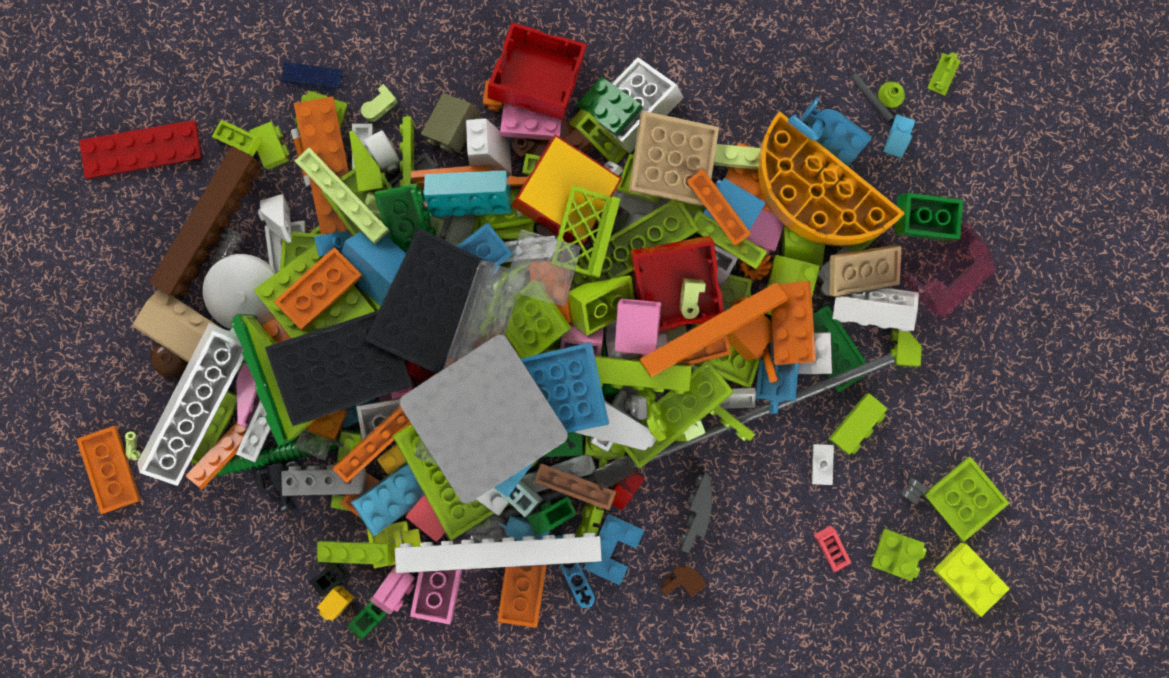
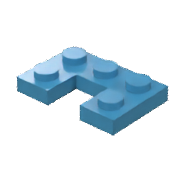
[583,514,644,585]

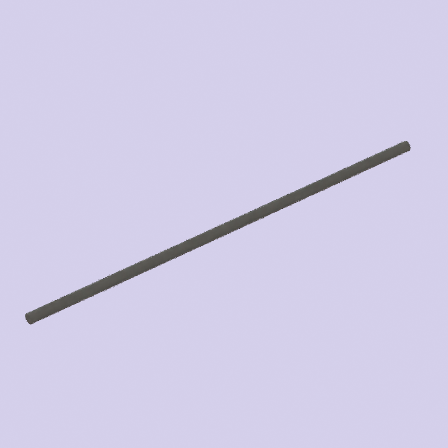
[503,353,895,520]

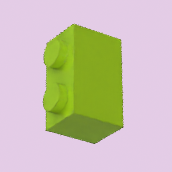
[249,122,290,170]

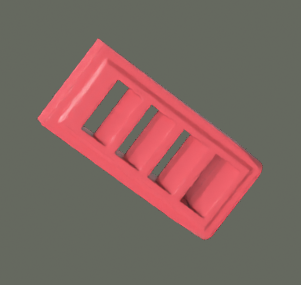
[814,526,851,573]

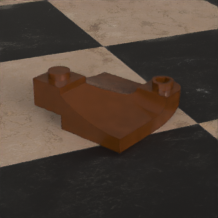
[512,119,591,163]

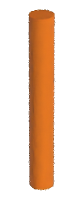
[762,345,777,383]

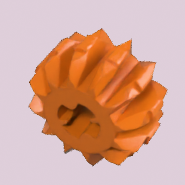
[737,249,772,281]

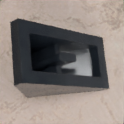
[309,563,351,597]

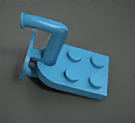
[787,97,872,166]

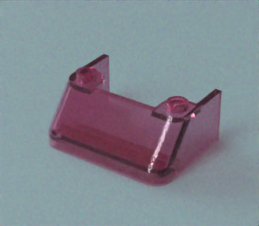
[901,221,996,317]

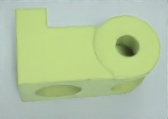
[361,84,398,122]
[679,278,706,319]

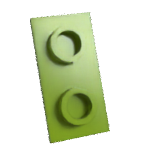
[927,53,961,96]
[576,502,604,538]

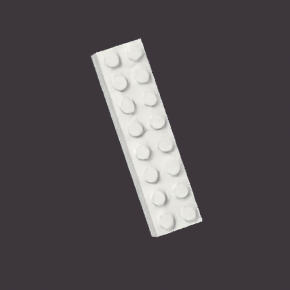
[137,323,244,486]

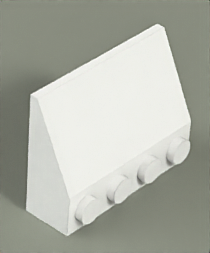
[607,58,684,153]

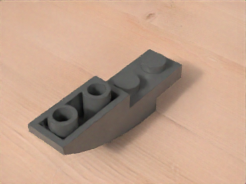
[679,472,712,553]

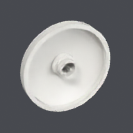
[203,254,276,329]

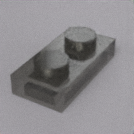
[592,454,637,491]

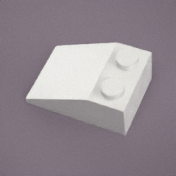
[771,332,832,374]

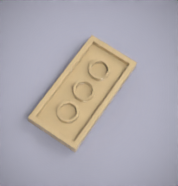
[829,245,901,296]

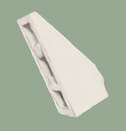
[364,130,400,173]
[258,194,292,243]

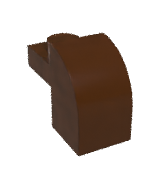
[660,565,707,597]

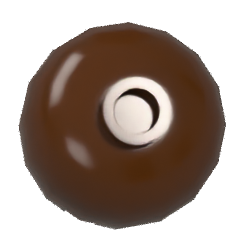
[151,343,188,378]

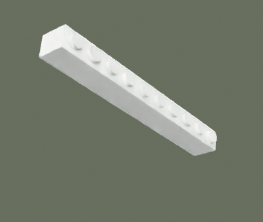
[395,533,602,573]

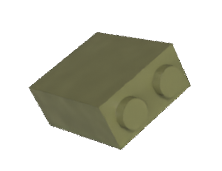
[421,93,481,153]

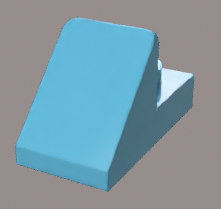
[883,114,915,158]

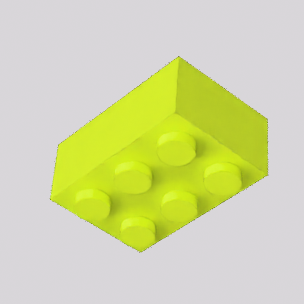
[933,543,1010,617]

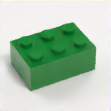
[894,193,963,242]

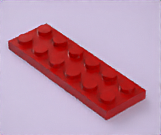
[79,120,202,179]

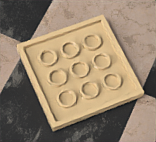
[629,111,719,206]

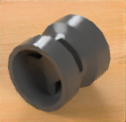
[900,478,928,505]

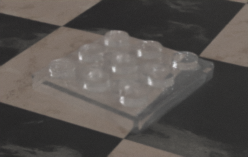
[505,230,581,307]

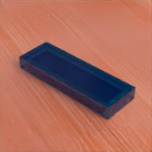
[281,61,343,90]

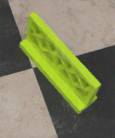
[550,185,620,279]

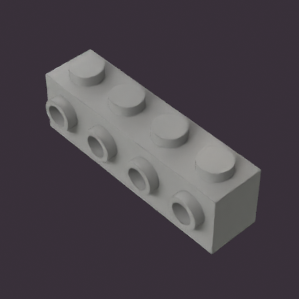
[281,465,366,496]

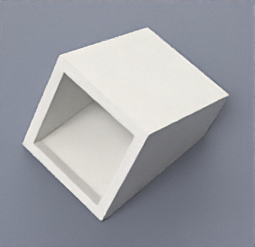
[466,119,512,176]

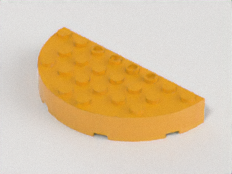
[758,111,904,246]

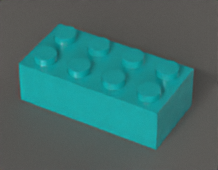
[424,170,512,217]

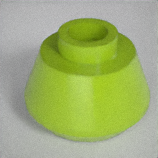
[878,81,905,108]

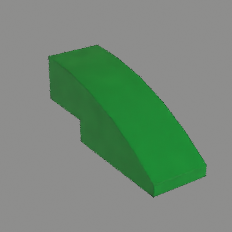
[347,594,406,641]

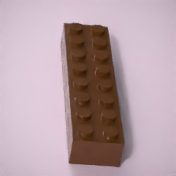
[149,146,262,299]

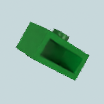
[527,497,577,535]

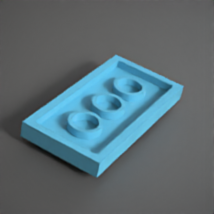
[351,462,424,536]

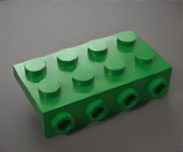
[374,183,436,253]

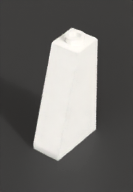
[575,400,656,450]

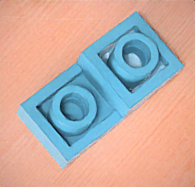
[503,515,550,541]

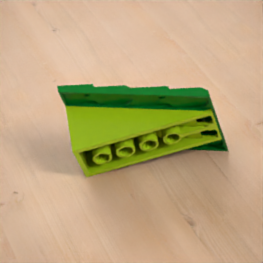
[231,314,316,447]

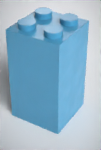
[341,231,406,306]

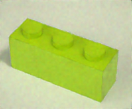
[828,393,888,455]

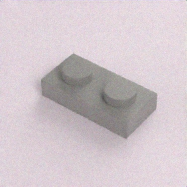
[624,392,647,419]

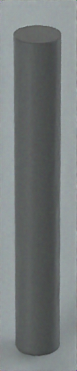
[850,73,894,122]

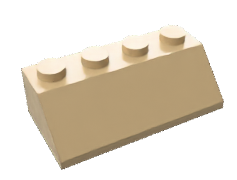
[132,290,221,363]

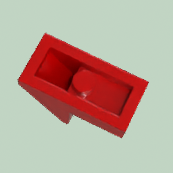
[612,469,645,511]

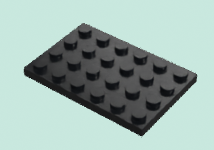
[365,228,493,374]
[265,311,412,427]

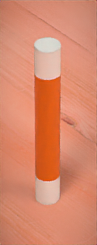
[291,129,311,187]

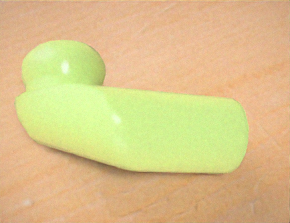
[125,432,141,460]

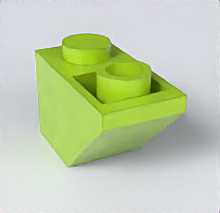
[890,328,922,367]

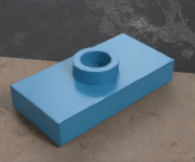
[314,230,351,256]

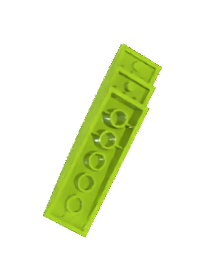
[570,200,699,290]

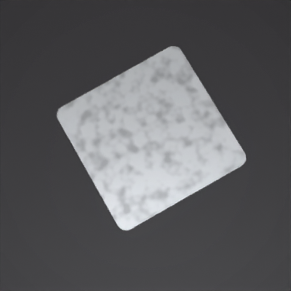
[400,335,568,503]

